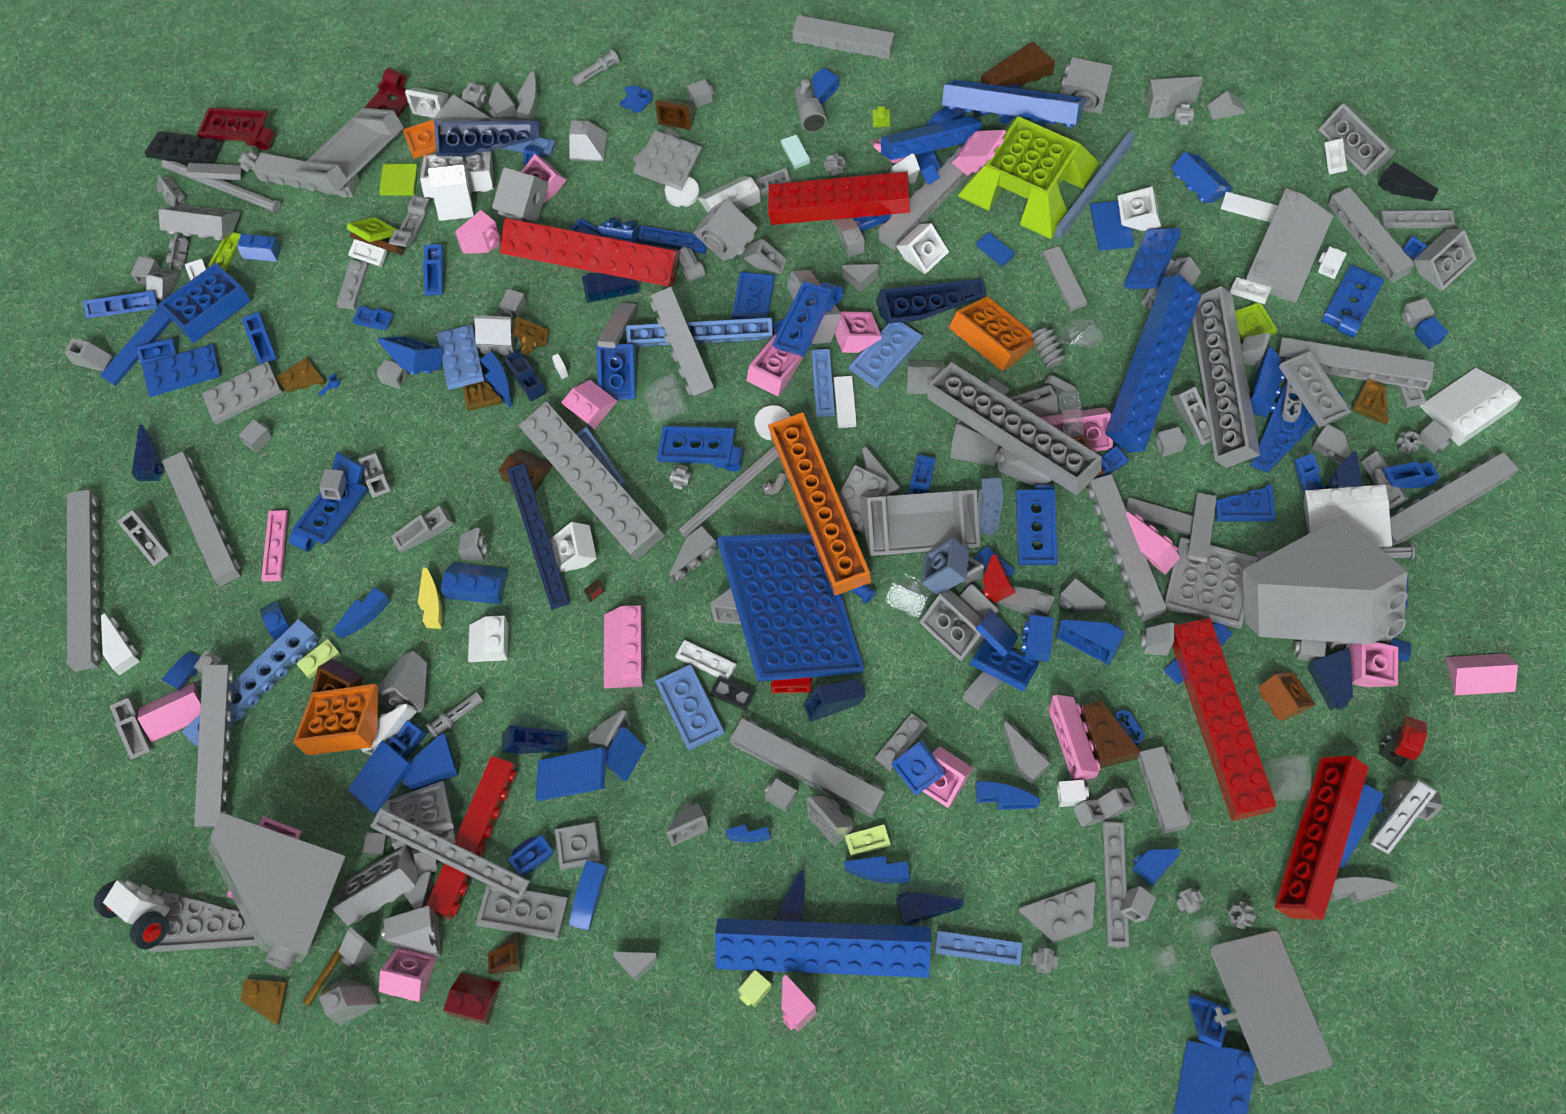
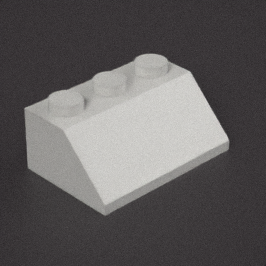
[698,176,760,213]

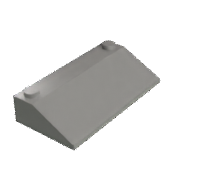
[295,108,404,192]
[1246,188,1333,303]
[860,490,980,556]

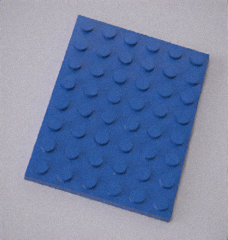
[717,533,865,681]

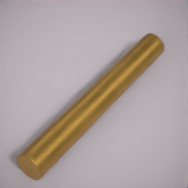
[302,946,343,1006]

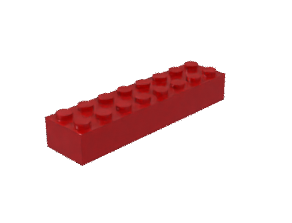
[768,172,910,225]
[1274,755,1369,920]

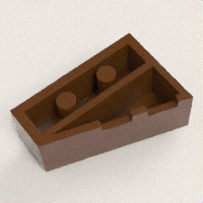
[1080,701,1140,768]

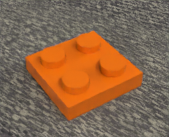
[403,120,436,159]

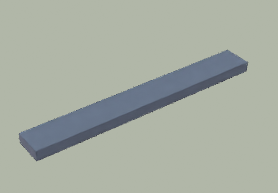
[1055,131,1135,239]

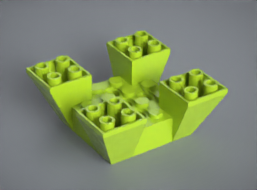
[958,116,1099,239]

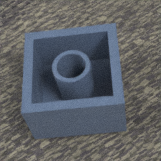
[922,538,969,595]

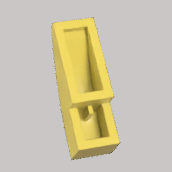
[418,568,443,629]

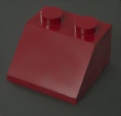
[443,973,501,1025]

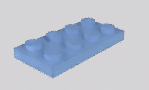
[849,322,923,389]
[437,324,484,390]
[655,664,725,751]

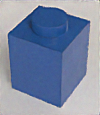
[1415,316,1448,350]

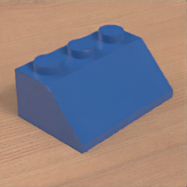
[1171,151,1234,203]
[1250,347,1285,418]
[440,562,509,604]

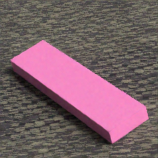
[261,510,289,581]

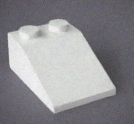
[428,164,474,221]

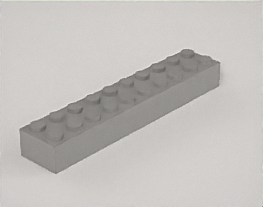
[1192,286,1260,468]
[927,362,1102,495]
[519,401,665,561]

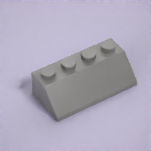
[1318,103,1397,176]
[159,204,240,240]
[332,845,418,926]

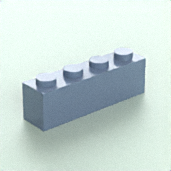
[978,478,1004,535]

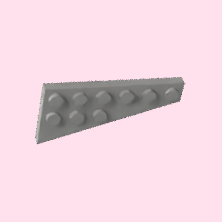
[149,889,258,952]

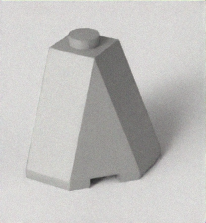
[950,419,1000,467]
[995,447,1052,486]
[378,651,427,714]
[381,906,441,957]
[319,977,379,1025]

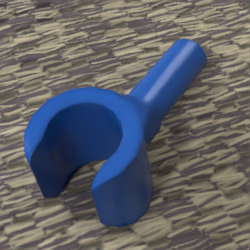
[318,374,341,397]

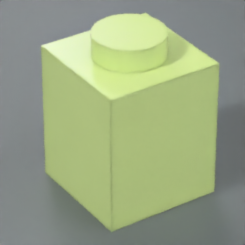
[738,970,772,1007]

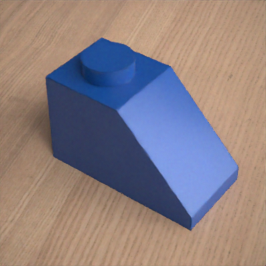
[812,68,839,105]
[260,600,291,641]
[1133,849,1181,886]

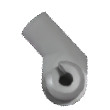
[762,473,787,495]

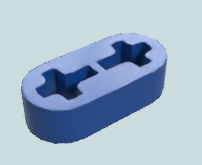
[1114,710,1144,746]

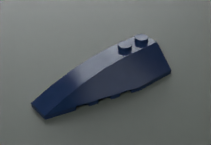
[434,118,539,156]
[876,279,987,324]

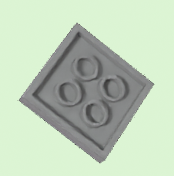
[634,130,702,191]
[385,781,454,849]

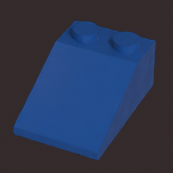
[378,336,443,374]
[596,344,637,400]
[1056,620,1125,665]

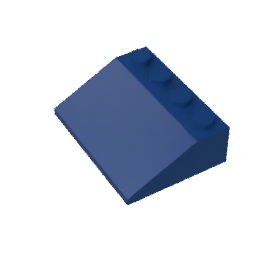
[158,263,251,343]
[1174,1041,1256,1114]

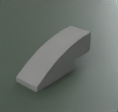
[516,71,538,120]
[391,506,454,552]
[963,671,1004,711]
[110,698,151,760]
[1329,877,1398,904]

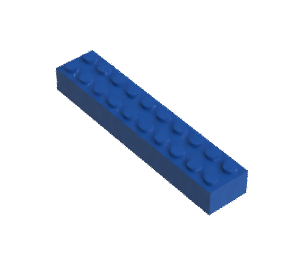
[1105,274,1201,453]
[715,918,931,978]

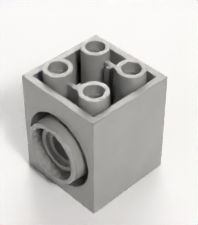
[1060,57,1113,114]
[492,167,549,223]
[693,199,757,261]

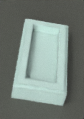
[781,135,810,169]

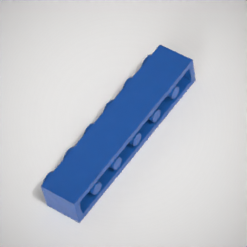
[881,116,982,160]

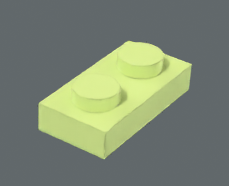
[296,639,341,679]
[845,825,890,857]

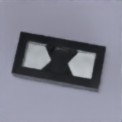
[710,676,755,711]

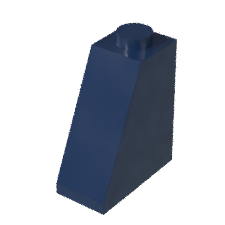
[1308,648,1353,710]
[803,679,866,722]

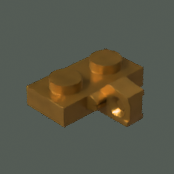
[512,317,548,356]

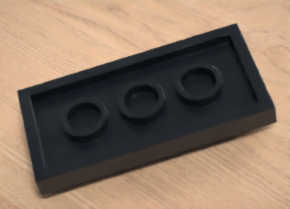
[145,131,223,164]

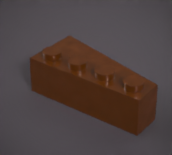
[981,41,1055,87]

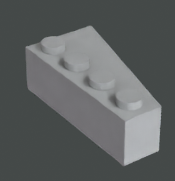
[787,270,842,344]

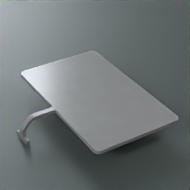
[1210,931,1333,1085]

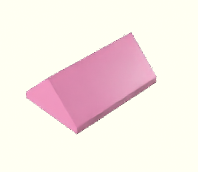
[1446,653,1518,696]
[137,683,201,742]

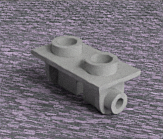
[156,174,185,206]
[166,232,189,270]

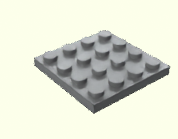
[1164,537,1257,629]

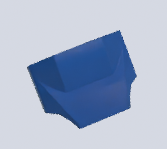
[508,835,554,877]

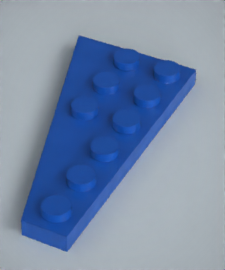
[1250,381,1343,473]

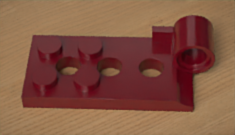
[364,67,409,117]
[197,108,275,151]

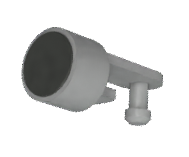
[794,79,826,132]

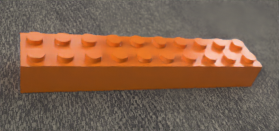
[768,412,871,596]

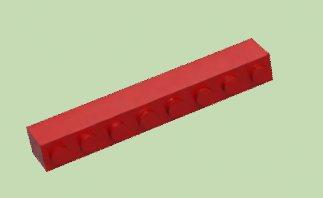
[425,756,517,920]

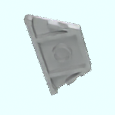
[1019,882,1095,943]

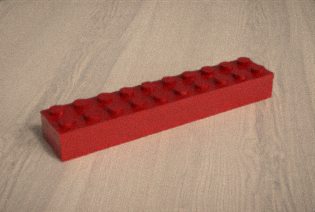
[500,218,679,287]
[1172,618,1277,821]

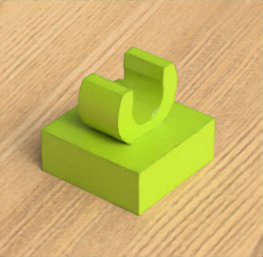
[872,106,890,127]

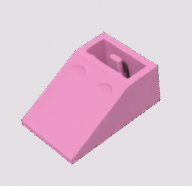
[952,130,1006,176]
[1126,512,1181,575]

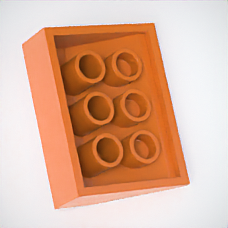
[949,296,1035,371]
[293,684,378,755]

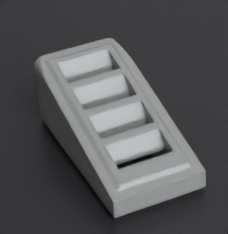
[754,168,792,195]

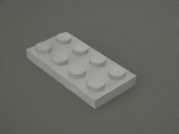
[1279,351,1351,428]
[202,361,282,424]
[476,885,568,940]

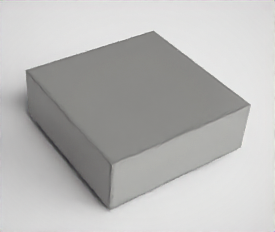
[363,833,388,856]

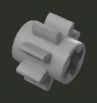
[1174,103,1194,125]
[238,149,258,172]
[824,153,845,176]
[1396,430,1422,455]
[670,465,692,490]
[1176,888,1204,914]
[1228,901,1256,929]
[1031,948,1058,974]

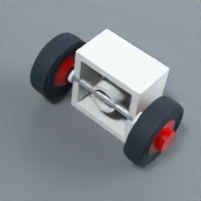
[94,880,170,949]

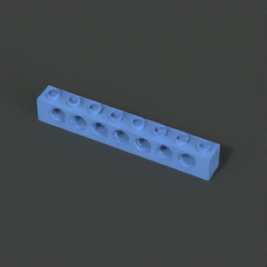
[626,318,773,347]
[182,619,319,747]

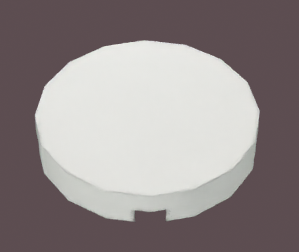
[665,177,699,207]
[755,405,790,440]

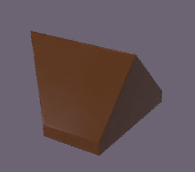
[488,933,522,974]

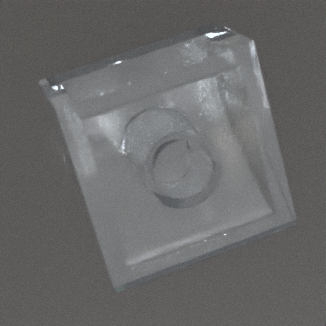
[885,571,935,618]

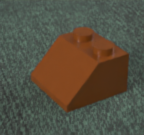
[1258,672,1316,721]

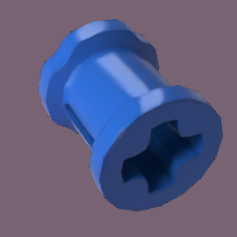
[851,585,876,604]

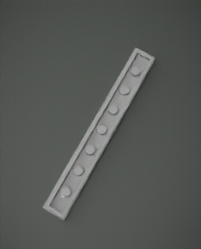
[370,808,530,901]

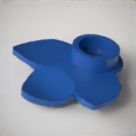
[620,86,653,113]

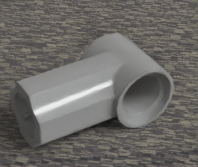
[678,247,705,282]

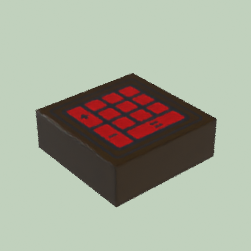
[584,579,605,602]

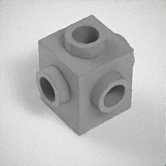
[462,83,488,112]

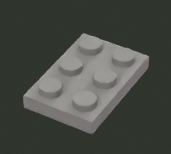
[838,465,889,533]

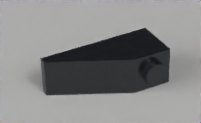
[1378,162,1439,202]

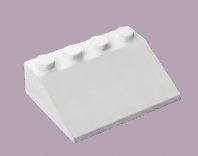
[420,151,494,198]
[1420,368,1522,446]
[1303,485,1392,548]

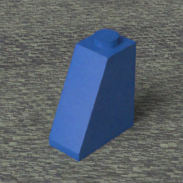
[402,733,459,791]

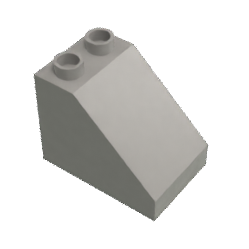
[1243,516,1408,644]
[208,813,345,970]

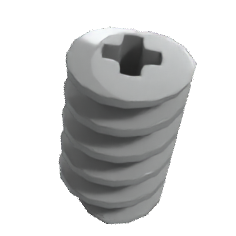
[1031,328,1066,369]

